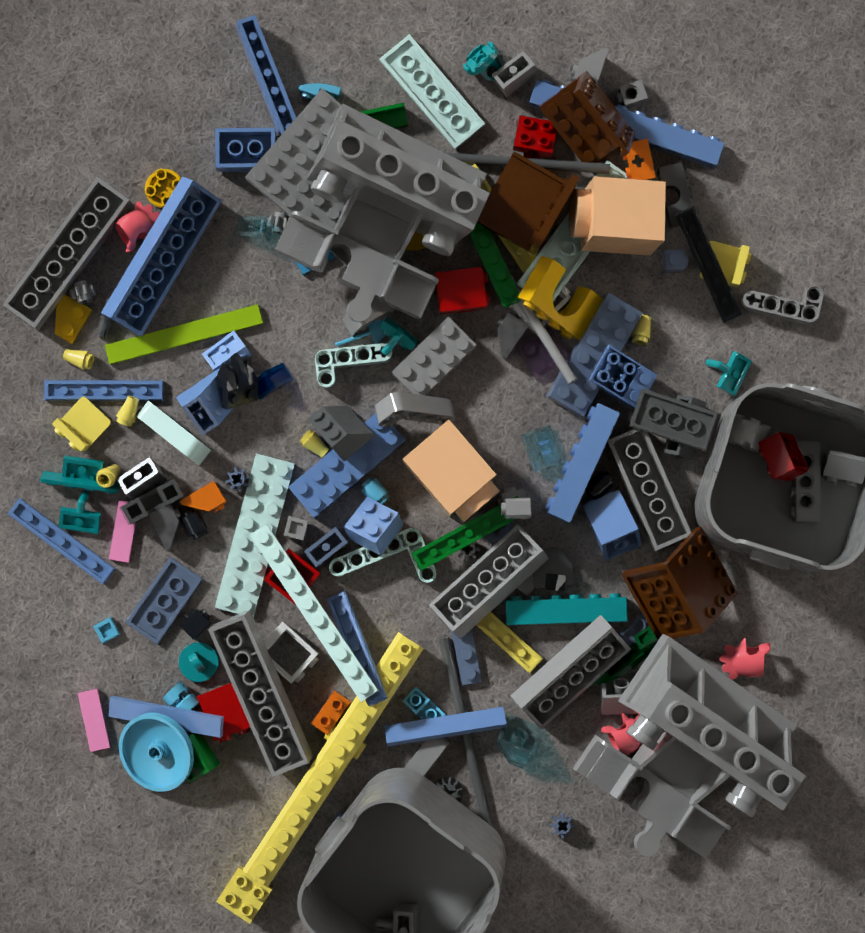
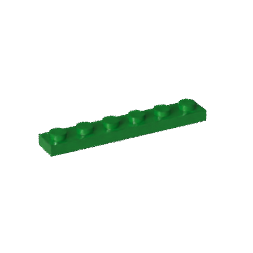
[469,223,522,309]
[411,496,519,571]

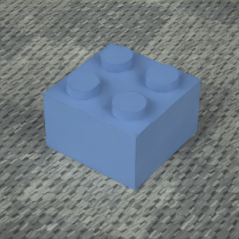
[344,497,404,556]

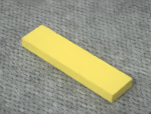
[476,612,543,673]

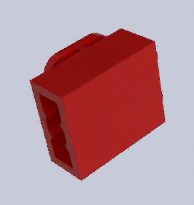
[434,267,491,315]
[197,683,250,743]

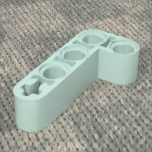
[315,343,393,389]
[136,401,211,466]

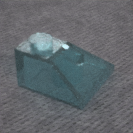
[496,713,544,771]

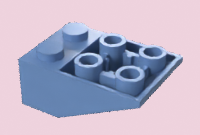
[589,345,657,409]
[176,368,233,436]

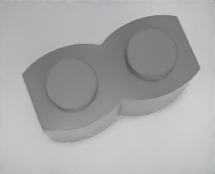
[501,498,531,519]

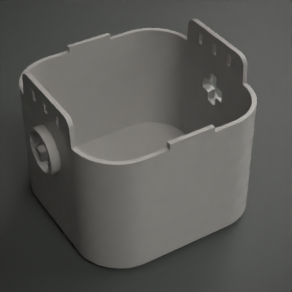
[694,383,865,573]
[297,768,506,933]

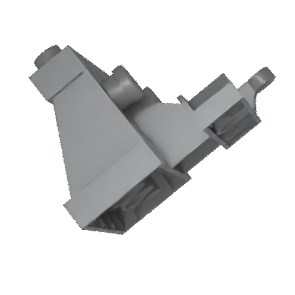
[274,104,490,323]
[573,634,806,859]

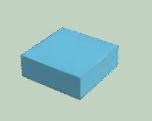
[93,617,121,644]

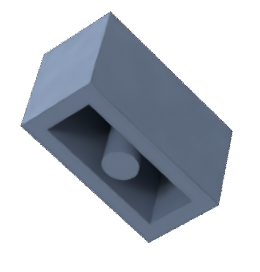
[304,527,349,568]

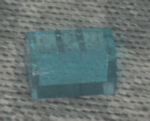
[521,425,563,473]

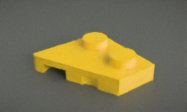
[55,294,93,344]

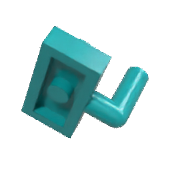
[379,316,419,356]
[706,351,752,396]
[59,491,101,534]

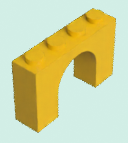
[518,256,603,340]

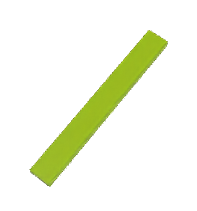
[104,304,263,365]

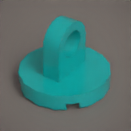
[463,42,501,81]
[179,642,219,682]

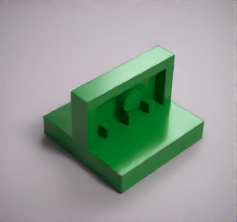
[186,733,220,784]

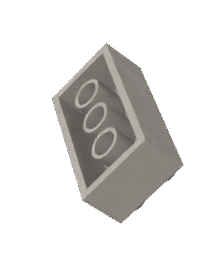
[392,316,476,396]

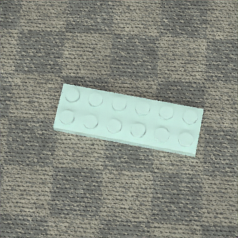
[379,34,485,150]

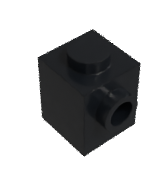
[179,609,212,640]

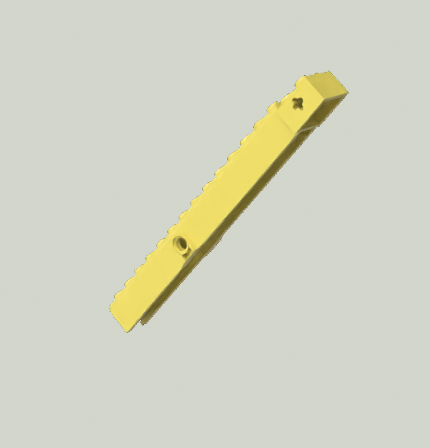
[216,632,424,924]

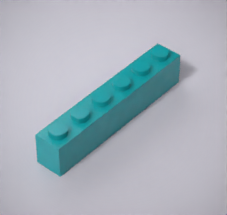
[505,593,627,625]

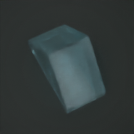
[236,216,269,241]

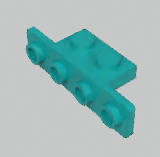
[40,455,121,494]

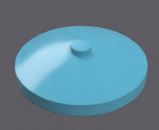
[119,713,194,792]

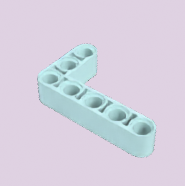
[329,528,436,583]

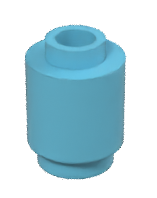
[361,477,390,505]

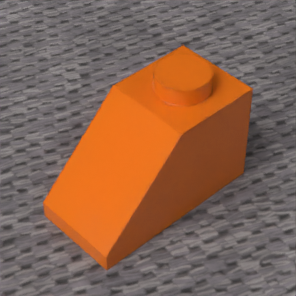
[179,481,227,513]

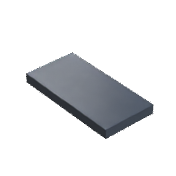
[125,557,204,645]

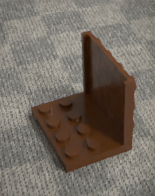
[539,70,635,163]
[477,151,580,256]
[622,527,738,640]

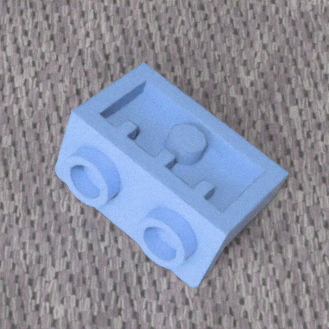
[202,331,251,371]

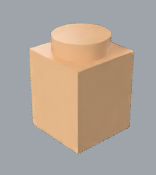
[569,176,666,256]
[403,419,500,522]

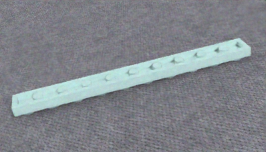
[250,524,379,702]

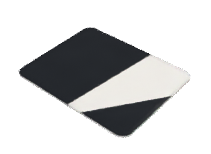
[545,574,566,591]

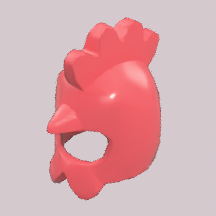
[115,201,160,253]
[719,638,771,680]
[601,713,642,755]

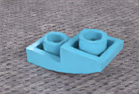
[299,83,342,101]
[403,687,447,720]

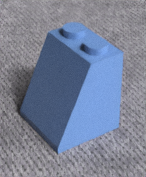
[583,490,642,561]

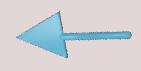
[335,320,398,346]

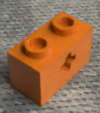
[621,138,656,180]
[311,690,352,735]

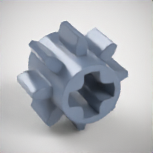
[225,467,250,492]
[550,813,575,839]

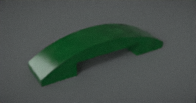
[592,625,658,686]

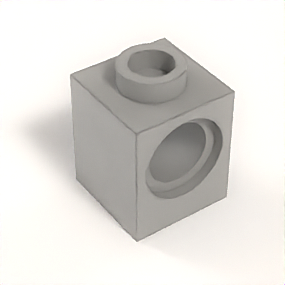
[616,80,648,108]
[284,516,309,541]

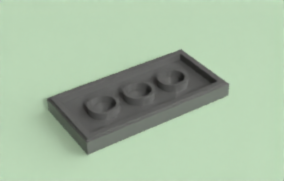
[629,388,719,452]

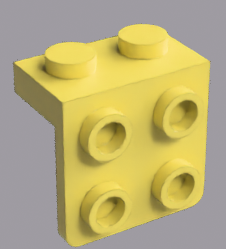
[699,241,752,288]
[52,397,111,452]

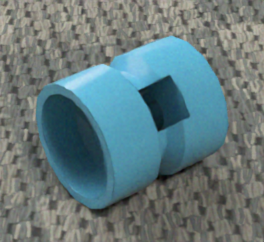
[162,681,199,710]

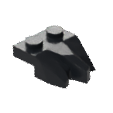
[217,353,258,410]

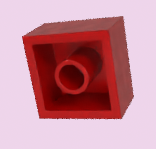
[758,432,809,481]
[264,548,321,605]

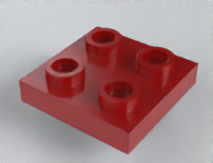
[513,115,557,159]

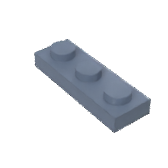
[451,629,482,685]

